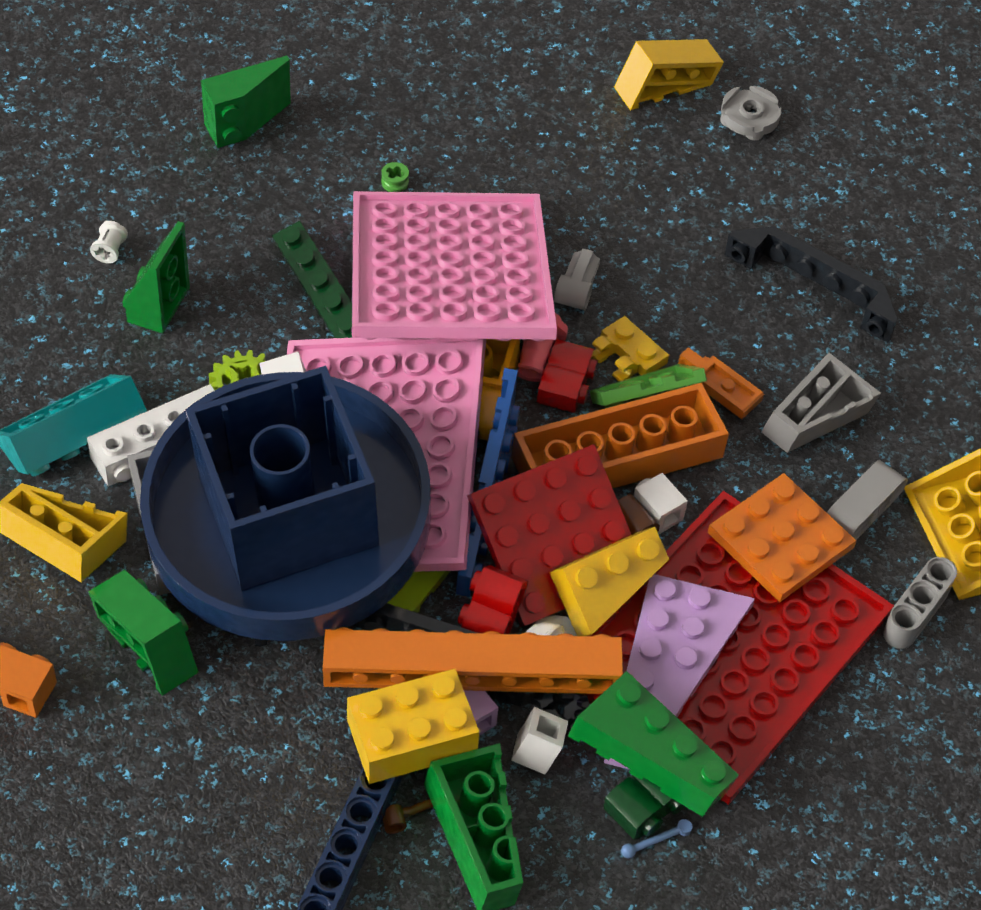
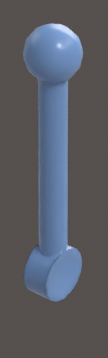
[621,819,692,859]

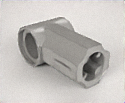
[554,249,600,311]

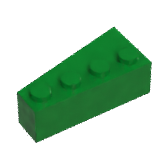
[568,671,739,817]
[424,743,523,910]

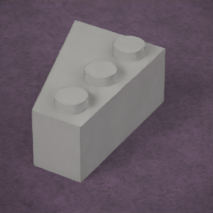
[762,353,881,453]

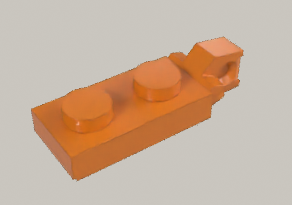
[678,347,764,419]

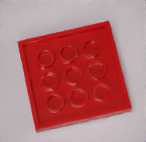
[467,444,632,627]

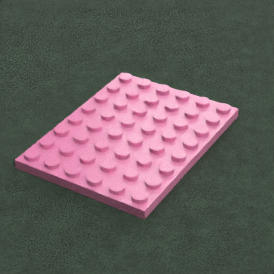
[352,191,557,341]
[287,338,486,572]

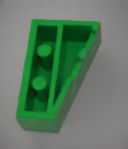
[88,569,199,696]

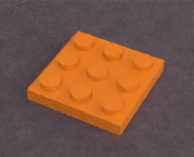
[707,473,857,602]

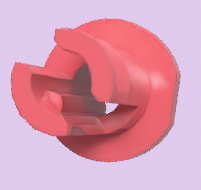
[517,313,568,382]

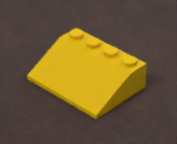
[904,448,981,600]

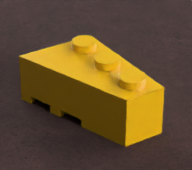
[549,527,669,636]

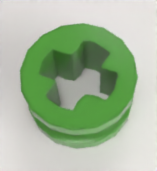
[381,162,409,192]

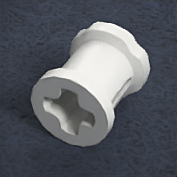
[90,221,128,264]

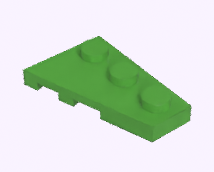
[589,364,707,408]

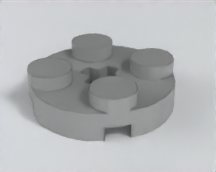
[720,86,781,140]

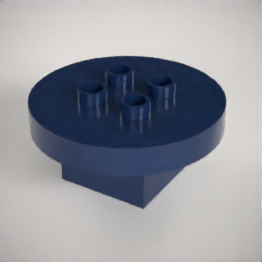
[140,366,431,641]

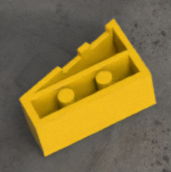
[614,39,724,110]
[0,483,128,582]

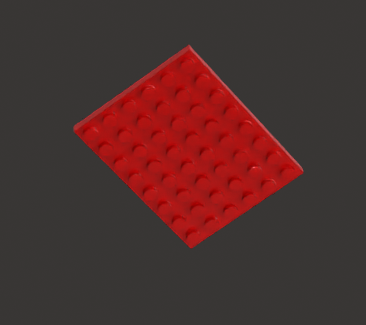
[587,491,894,805]

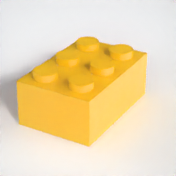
[347,669,480,784]

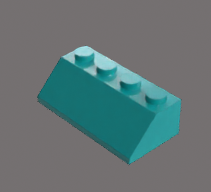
[0,374,147,476]

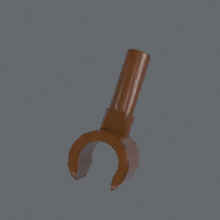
[383,799,433,834]

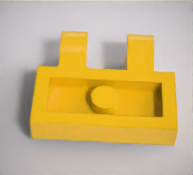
[592,316,669,381]

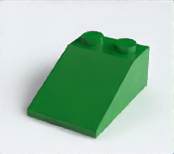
[201,56,291,148]
[123,221,190,334]

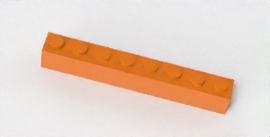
[323,627,623,694]

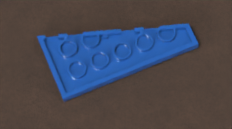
[456,368,520,597]

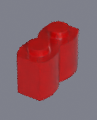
[537,339,598,413]
[457,565,529,634]

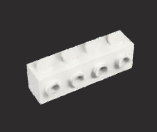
[87,384,215,487]

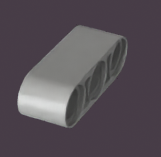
[827,460,908,540]
[883,557,957,649]

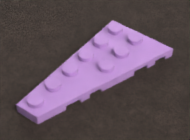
[604,574,755,770]

